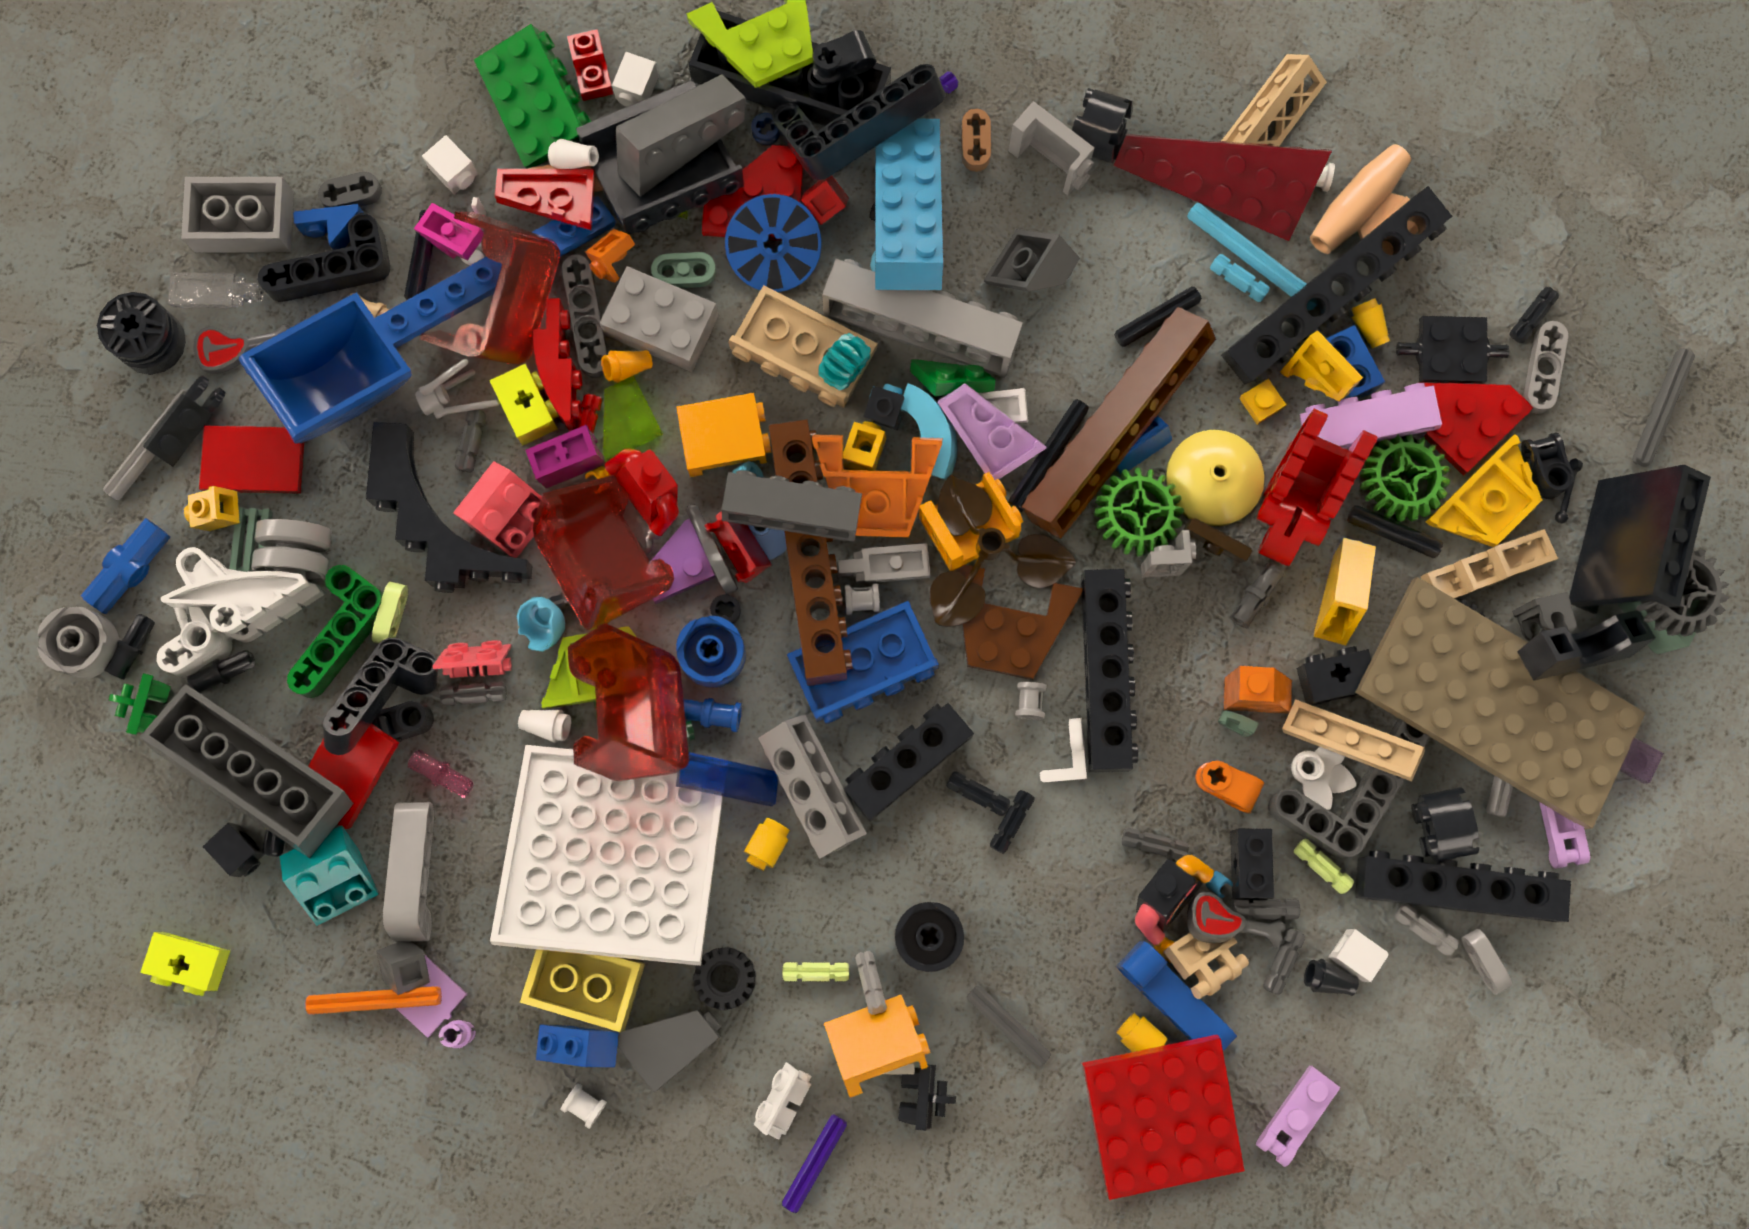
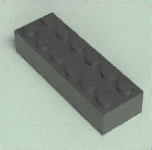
[140,684,354,859]

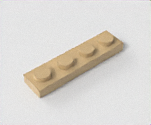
[1282,699,1425,782]

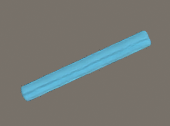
[1187,203,1317,310]

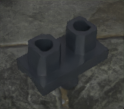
[898,1064,956,1131]

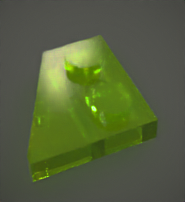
[603,376,663,462]

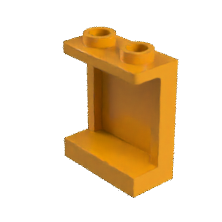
[676,393,771,477]
[919,472,1023,571]
[824,994,931,1098]

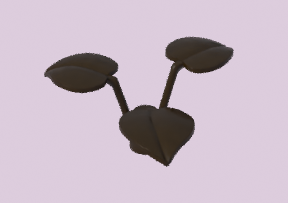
[929,475,1076,627]

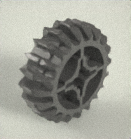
[1635,549,1730,636]

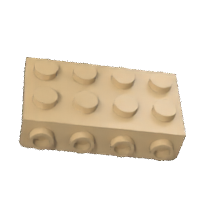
[729,285,878,408]

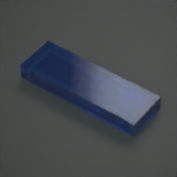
[676,751,778,807]

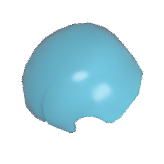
[516,597,565,652]

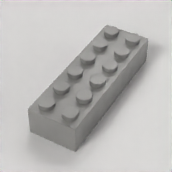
[822,259,1023,378]

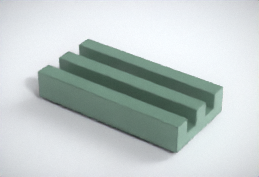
[229,507,272,572]

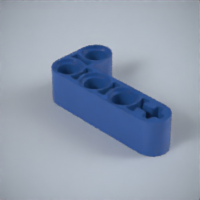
[1116,941,1237,1051]

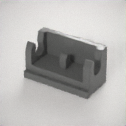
[1512,592,1578,640]

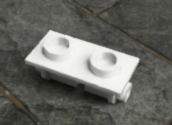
[754,1062,812,1140]

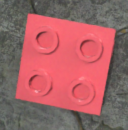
[433,640,512,678]

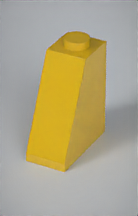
[1314,538,1376,646]

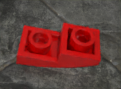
[567,29,614,101]

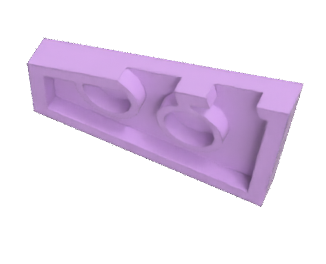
[938,384,1047,480]

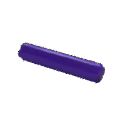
[782,1114,847,1213]

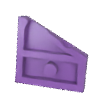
[641,519,716,604]

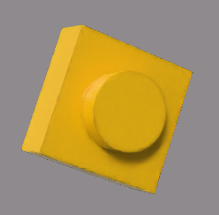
[1239,378,1286,425]

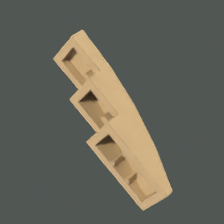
[1420,529,1558,599]

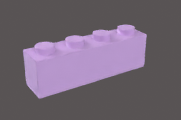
[1300,383,1442,449]

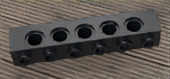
[1081,569,1138,773]
[1355,851,1571,922]

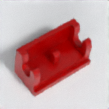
[704,511,772,583]

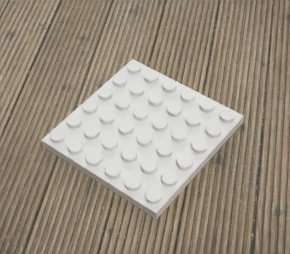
[490,745,727,966]

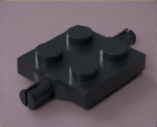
[1396,316,1509,384]

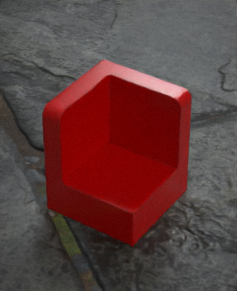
[801,175,849,225]

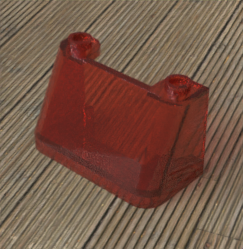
[533,475,675,630]

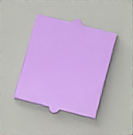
[396,954,467,1038]

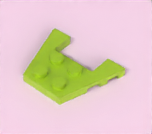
[686,0,813,88]

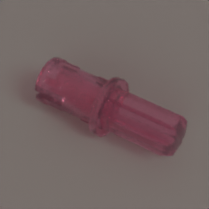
[408,749,474,798]

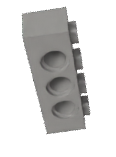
[758,714,867,859]

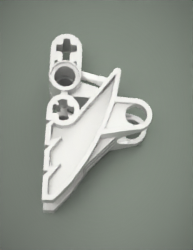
[157,547,325,677]

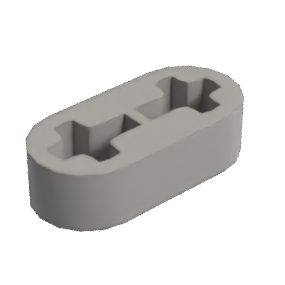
[1461,929,1512,995]

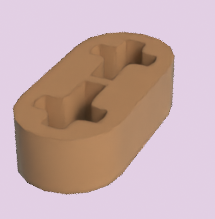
[961,109,991,172]

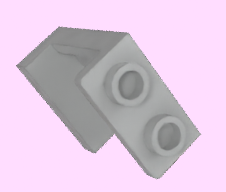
[1008,101,1094,196]

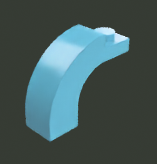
[869,383,957,480]

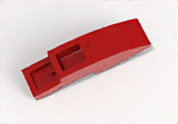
[533,298,582,432]

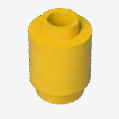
[743,818,790,871]
[1116,1012,1168,1052]

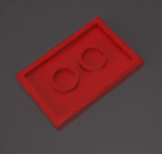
[199,425,305,494]
[308,723,399,829]

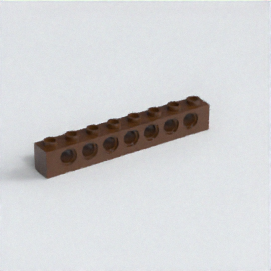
[769,419,853,686]

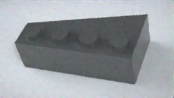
[616,75,745,197]

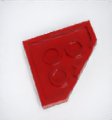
[702,145,804,241]
[1424,383,1534,476]

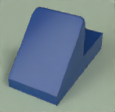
[293,204,364,250]

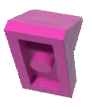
[414,203,485,261]

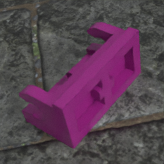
[526,425,606,489]

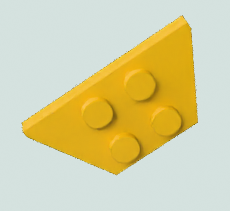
[1425,434,1542,547]

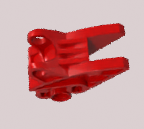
[1256,408,1377,567]

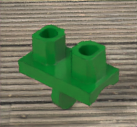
[108,673,171,736]

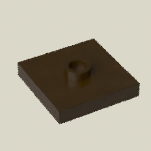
[1183,518,1252,563]

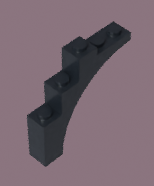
[366,422,533,593]

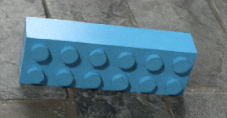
[875,118,943,290]

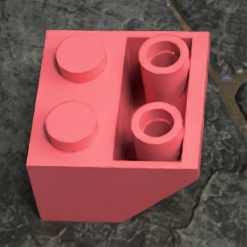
[453,461,555,558]

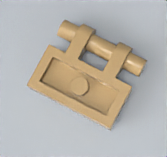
[1163,933,1249,999]

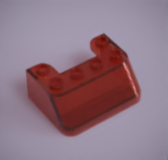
[567,622,689,781]

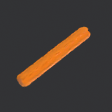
[305,986,442,1014]

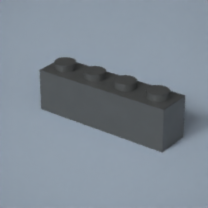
[721,470,862,542]

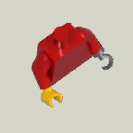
[585,448,679,555]

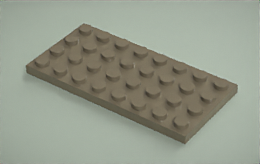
[1355,577,1646,830]

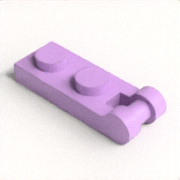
[1539,802,1590,869]
[1256,1066,1340,1167]

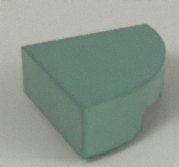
[1218,711,1259,738]

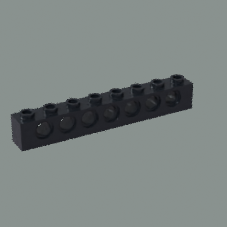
[1221,186,1453,385]

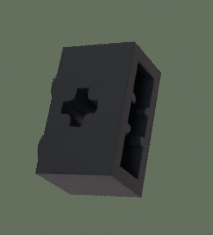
[1296,646,1371,706]
[1230,828,1274,899]

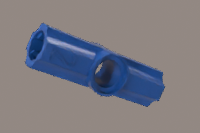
[81,518,171,614]

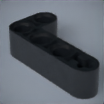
[257,213,391,302]
[323,638,438,755]

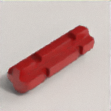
[576,394,602,434]

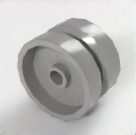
[251,519,332,580]

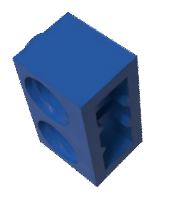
[1326,325,1385,400]
[536,1024,619,1067]

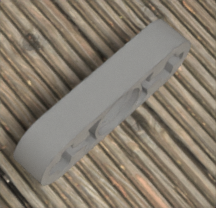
[1523,321,1568,414]

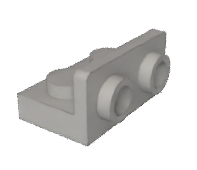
[1141,530,1196,578]

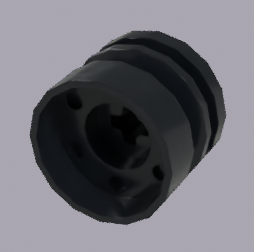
[97,292,186,375]

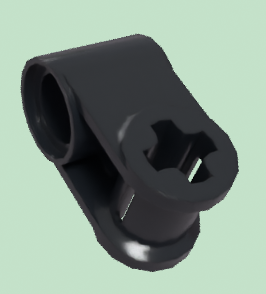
[812,30,877,85]
[1521,432,1574,499]
[372,701,434,743]

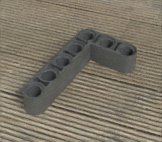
[1268,719,1430,858]

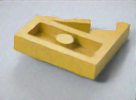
[1280,330,1363,402]

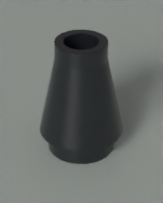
[1304,959,1359,996]

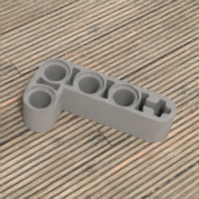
[383,802,434,942]

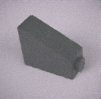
[617,1010,722,1093]

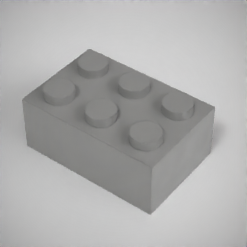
[181,177,294,253]
[600,266,719,373]

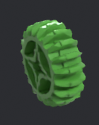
[1359,434,1451,522]
[1094,467,1184,556]

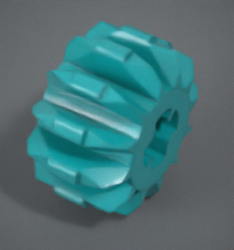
[818,333,871,391]

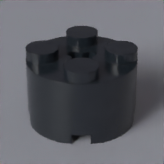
[1072,88,1133,163]
[1411,787,1479,862]
[894,902,964,972]

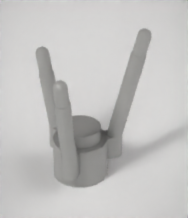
[415,359,500,419]

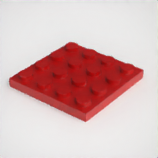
[1082,1034,1245,1200]

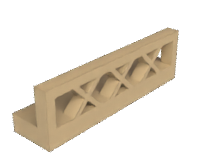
[1222,54,1327,146]

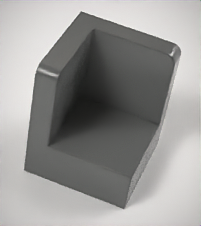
[376,941,430,995]

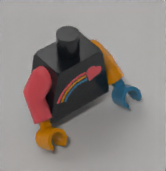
[1135,855,1233,963]

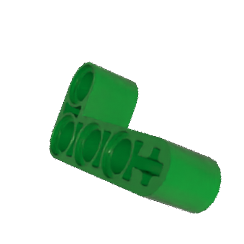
[287,565,383,698]

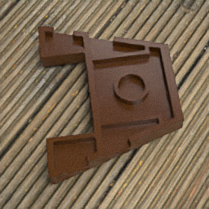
[955,565,1083,680]

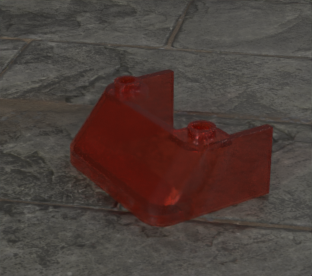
[420,212,560,365]

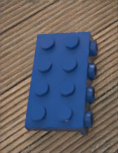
[787,601,939,724]

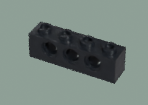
[844,703,974,822]

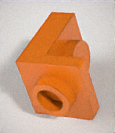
[585,229,635,283]

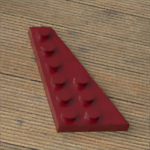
[1113,134,1332,241]

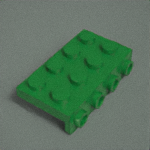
[474,24,592,169]

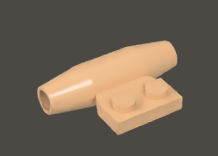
[1310,144,1418,255]

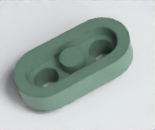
[651,252,716,288]

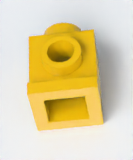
[843,421,886,471]
[184,486,240,531]

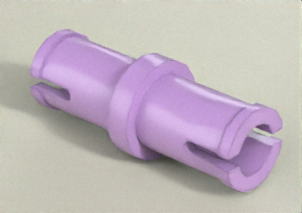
[439,1020,476,1048]

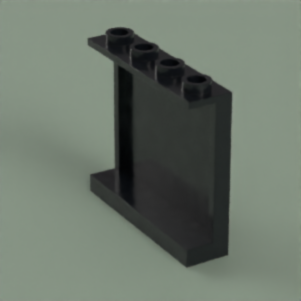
[576,80,744,235]
[1569,464,1711,614]

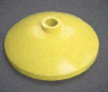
[1166,430,1264,526]

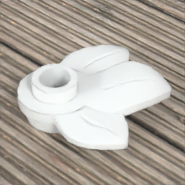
[1291,747,1356,810]

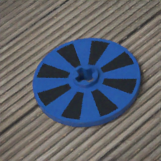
[725,194,822,292]

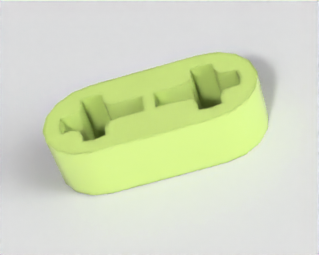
[372,582,408,643]

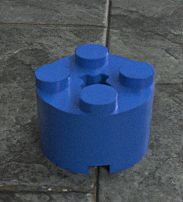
[676,616,746,688]

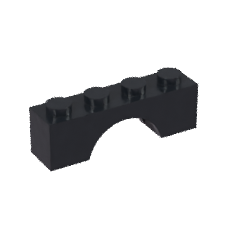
[1517,610,1656,681]

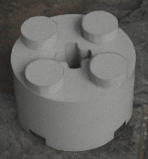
[37,606,121,679]

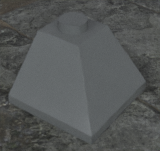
[984,229,1080,292]

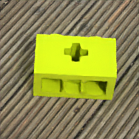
[489,364,559,446]
[140,932,231,996]

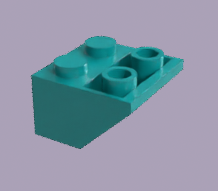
[280,825,379,926]

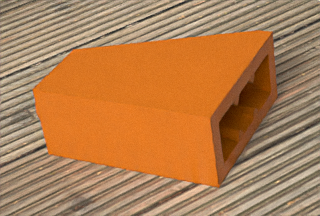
[1224,666,1292,714]

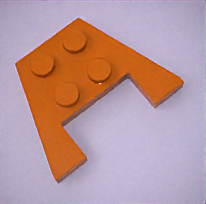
[812,435,943,537]

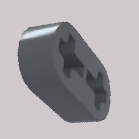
[318,172,382,208]

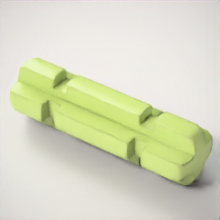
[1294,839,1354,894]
[782,962,849,981]

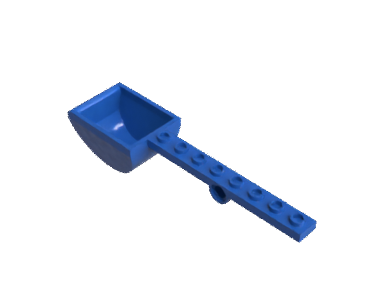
[239,196,616,443]

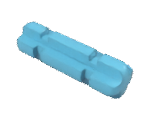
[1210,254,1270,302]

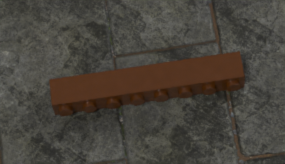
[1021,307,1216,539]

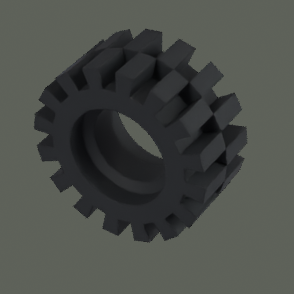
[693,947,756,1010]

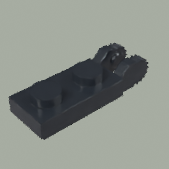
[143,375,226,467]

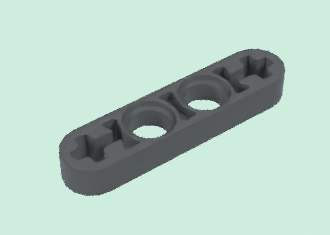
[562,254,608,378]

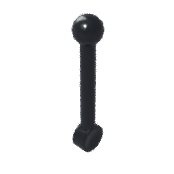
[1555,458,1583,524]

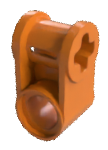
[1195,761,1265,814]

